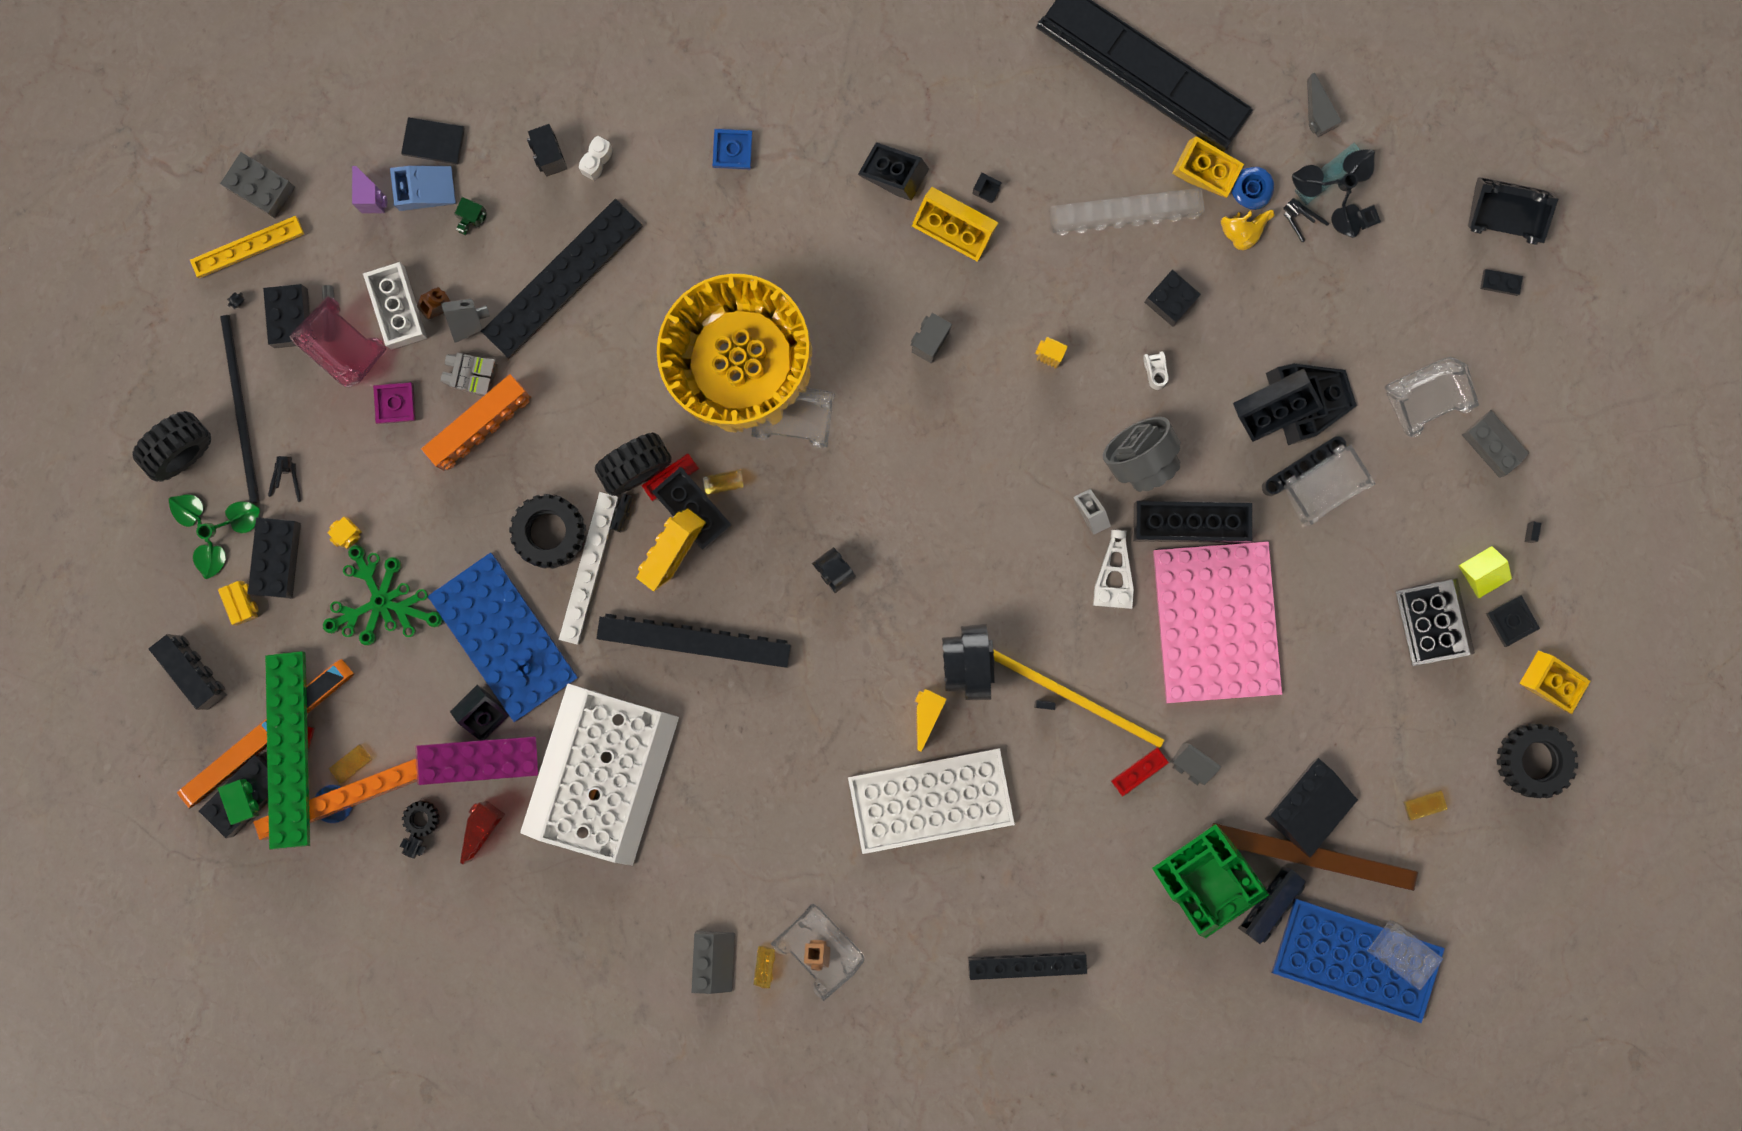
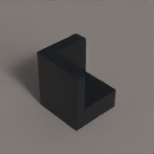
[972,172,1002,203]

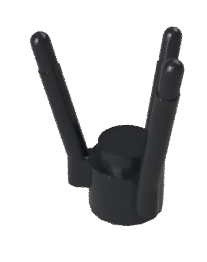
[1283,198,1329,242]
[268,456,301,502]

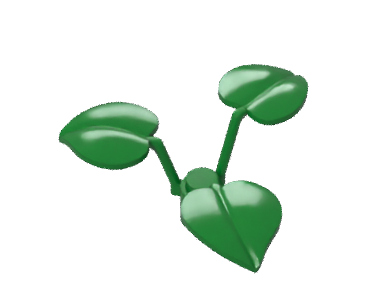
[169,494,260,579]

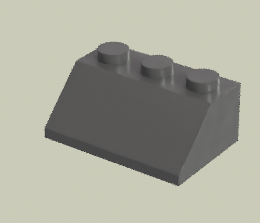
[1462,410,1529,478]
[691,931,735,994]

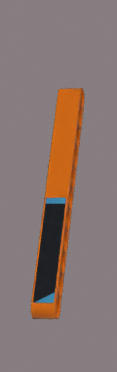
[177,659,354,809]

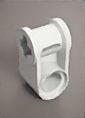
[1144,351,1168,390]

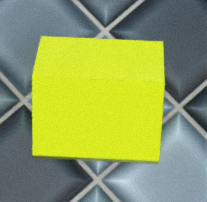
[1458,546,1512,598]

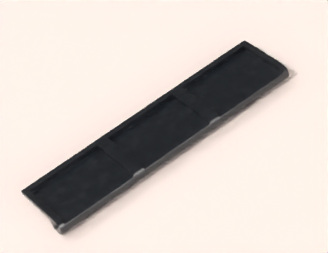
[1036,0,1253,152]

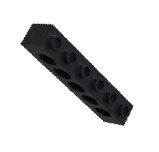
[968,952,1087,980]

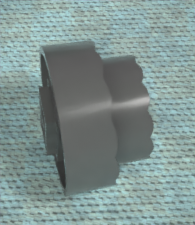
[1103,417,1181,492]

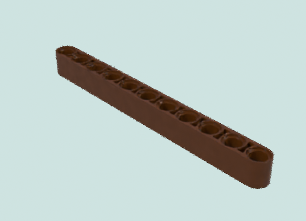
[1212,823,1418,891]

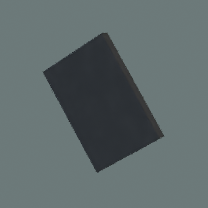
[401,117,465,165]

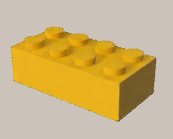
[636,508,706,591]

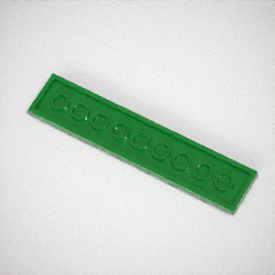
[265,651,310,850]

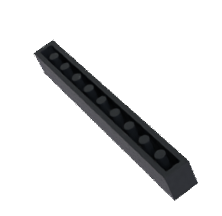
[596,613,791,668]

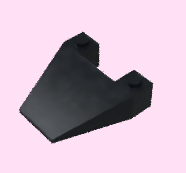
[1266,363,1357,445]

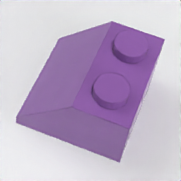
[352,166,387,213]

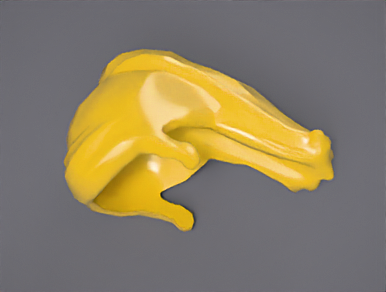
[1220,210,1275,250]

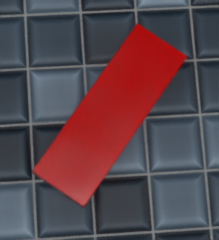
[641,453,699,502]
[1111,747,1169,797]

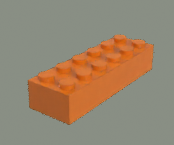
[421,374,531,471]

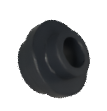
[227,292,245,310]

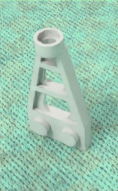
[1093,530,1134,609]

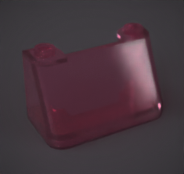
[290,296,387,387]

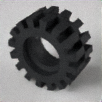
[402,801,440,837]

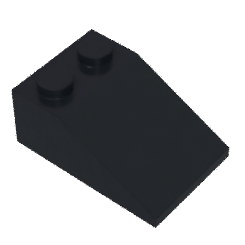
[858,142,929,201]

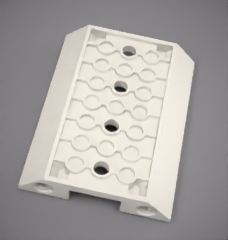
[520,684,679,866]

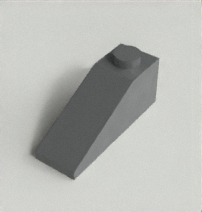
[1307,72,1342,137]

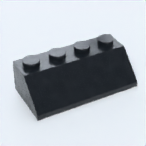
[1238,866,1306,944]

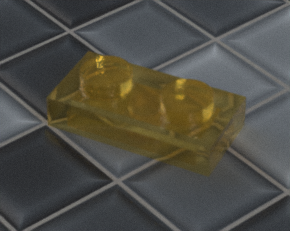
[703,470,744,495]
[329,744,373,784]
[1403,790,1448,821]
[753,946,775,988]

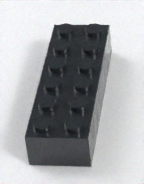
[1133,501,1252,543]

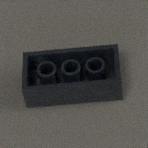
[1233,369,1323,442]
[652,467,732,551]
[247,517,301,599]
[148,634,227,710]
[199,755,268,838]

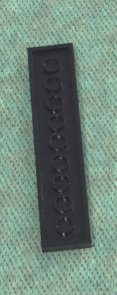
[481,198,643,359]

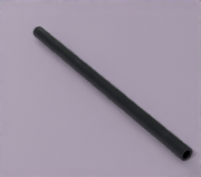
[220,315,260,503]

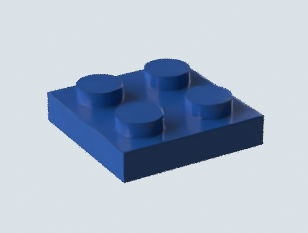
[712,129,753,170]

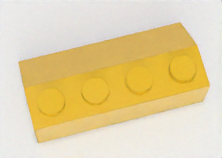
[911,187,999,262]

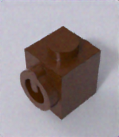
[417,287,451,320]

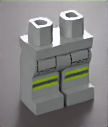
[441,353,497,396]

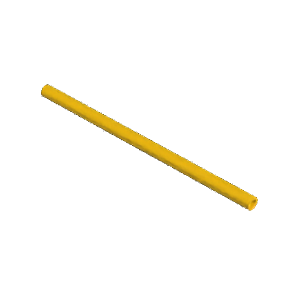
[994,650,1164,748]

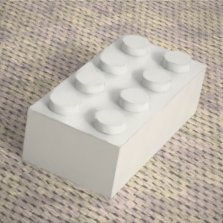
[363,262,427,350]

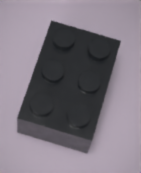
[263,284,313,348]

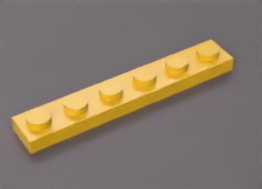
[190,216,305,279]

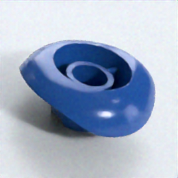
[1231,167,1274,210]

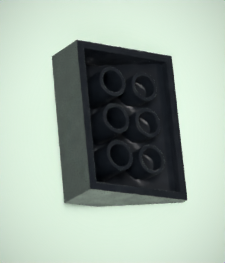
[1396,578,1475,666]
[1265,758,1358,858]

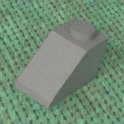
[1073,489,1111,535]

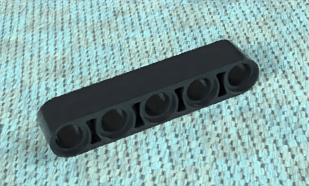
[1262,436,1346,496]

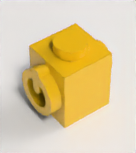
[327,516,362,549]

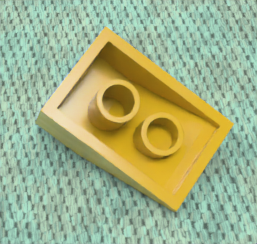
[1172,136,1244,198]
[1519,650,1590,714]
[915,689,946,752]

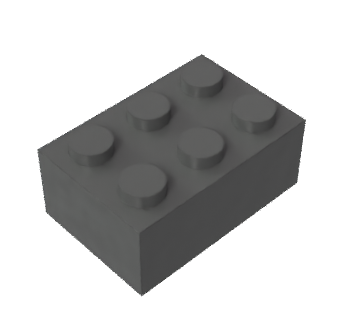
[220,152,295,219]

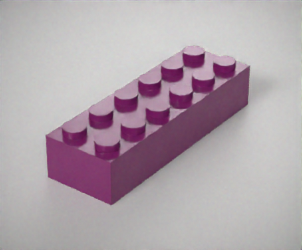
[415,737,538,785]

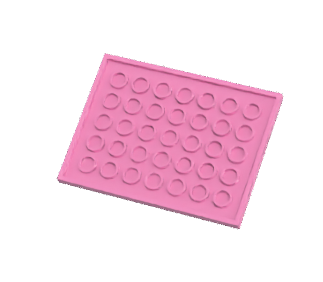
[1153,542,1282,703]

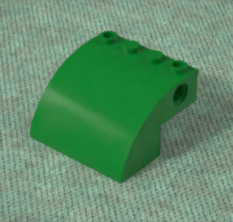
[1152,824,1269,939]

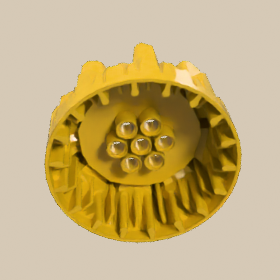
[657,274,812,433]

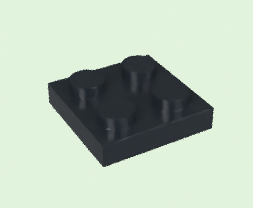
[1486,595,1540,647]

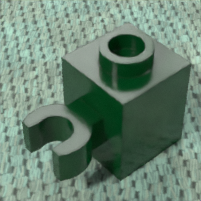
[454,197,487,236]

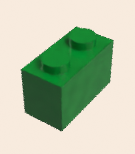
[218,779,259,825]

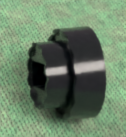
[942,624,995,700]

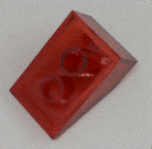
[460,801,505,864]

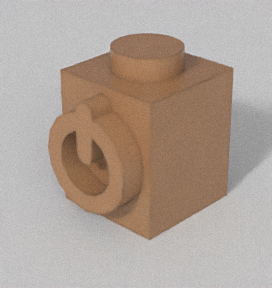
[804,940,831,971]

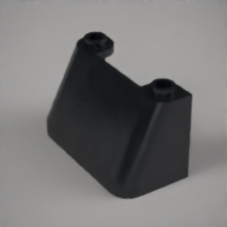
[1468,177,1559,245]

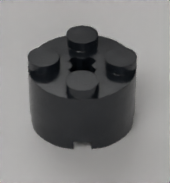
[812,547,856,593]

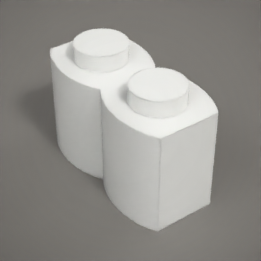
[579,136,612,181]

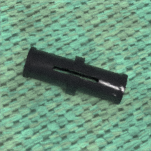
[610,493,634,533]

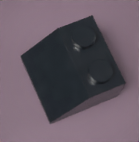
[450,684,509,741]

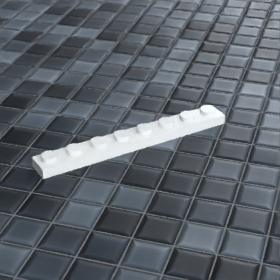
[559,492,619,645]

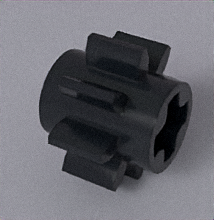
[400,835,426,859]

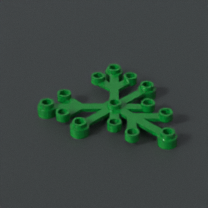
[323,545,443,646]

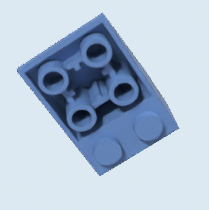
[390,166,456,211]

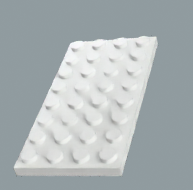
[848,748,1015,854]

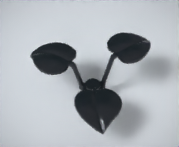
[1292,149,1375,238]

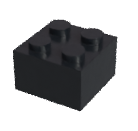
[527,124,568,177]
[1144,269,1201,327]

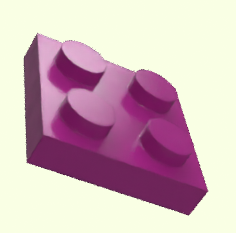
[373,382,415,424]

